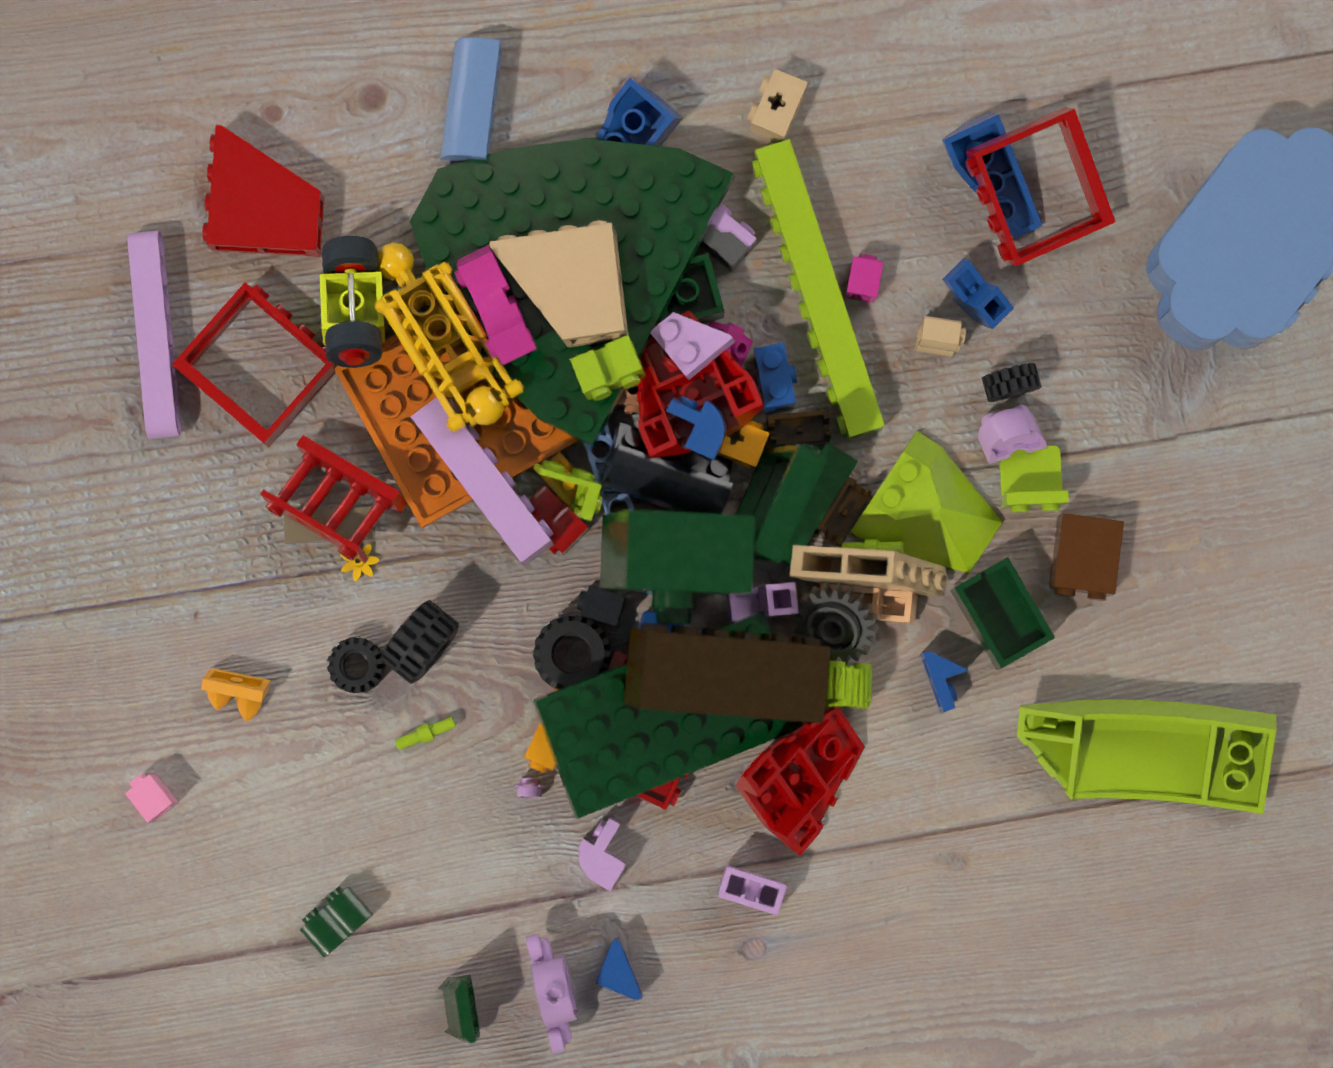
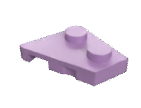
[651,312,735,380]

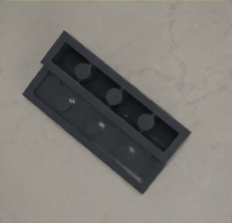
[601,422,733,514]

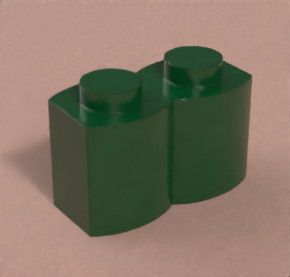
[299,887,374,958]

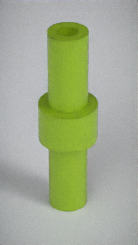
[841,539,904,554]
[394,716,456,751]

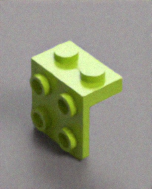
[999,445,1069,513]
[533,459,602,521]

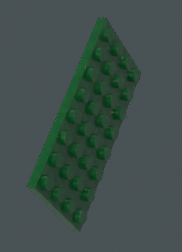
[533,611,803,819]

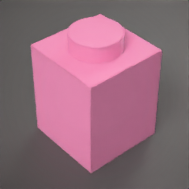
[125,773,179,823]

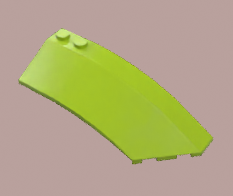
[1017,699,1277,814]

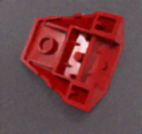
[637,310,764,458]
[735,706,865,856]

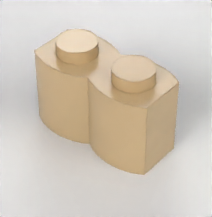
[915,315,966,357]

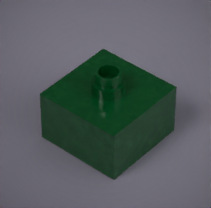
[600,510,755,624]

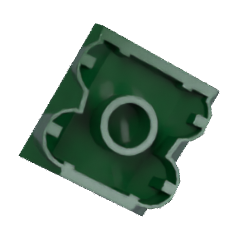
[438,974,480,1044]

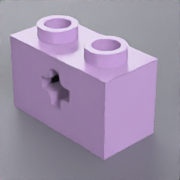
[717,864,787,916]

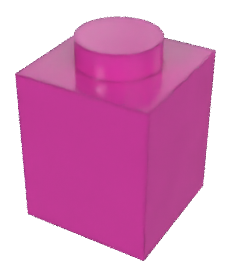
[844,254,884,303]

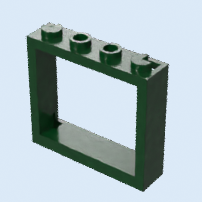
[735,442,827,563]

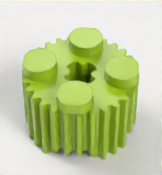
[825,661,873,709]

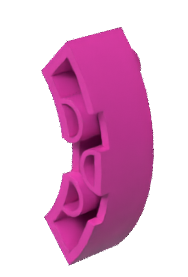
[454,244,536,365]

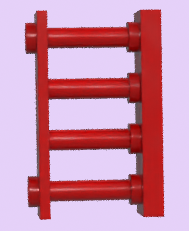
[260,435,408,563]

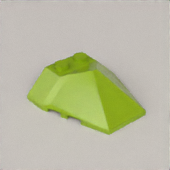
[850,431,1003,574]

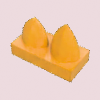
[201,668,271,722]

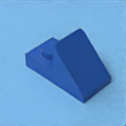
[920,651,968,712]

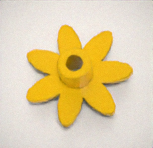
[340,544,380,581]

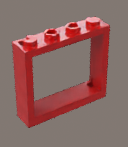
[966,107,1116,266]
[172,282,337,447]

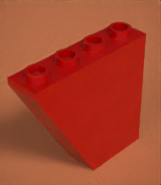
[202,125,325,257]

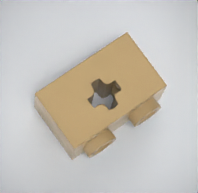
[747,68,808,143]

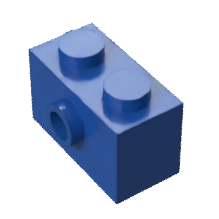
[753,343,797,413]

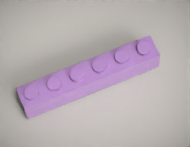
[411,397,554,567]

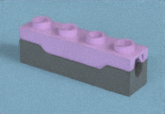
[700,203,757,272]

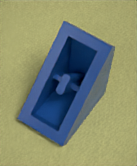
[595,937,643,1001]

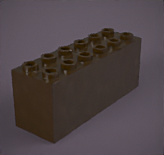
[624,622,830,723]

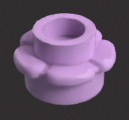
[514,778,545,798]

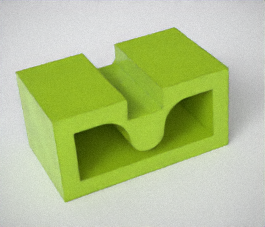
[570,335,646,401]

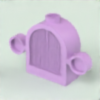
[526,933,579,1054]

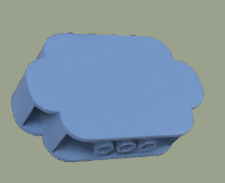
[1146,127,1333,350]

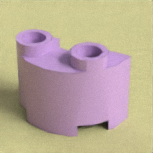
[978,405,1048,464]

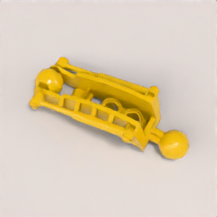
[374,242,524,433]

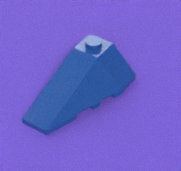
[597,77,683,146]
[942,112,1043,238]

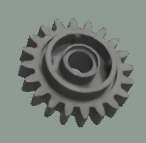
[793,583,879,665]

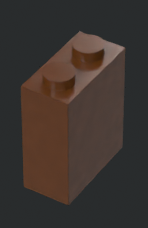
[1049,513,1124,601]

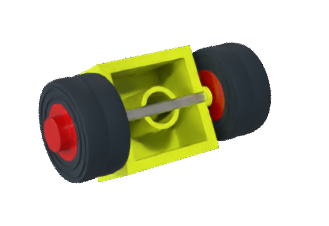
[320,236,385,368]

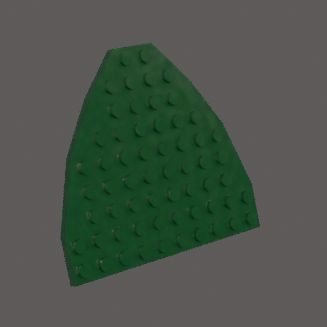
[410,138,735,447]

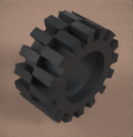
[982,363,1042,402]
[327,637,386,693]

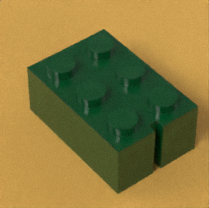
[950,557,1055,670]

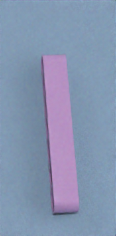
[127,230,181,440]

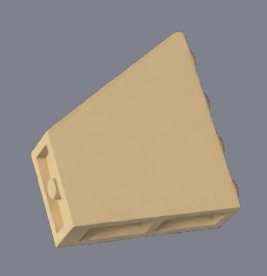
[490,221,629,347]
[790,545,948,597]

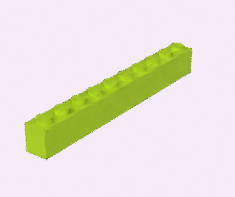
[751,139,885,441]

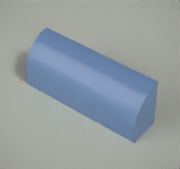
[440,37,502,162]

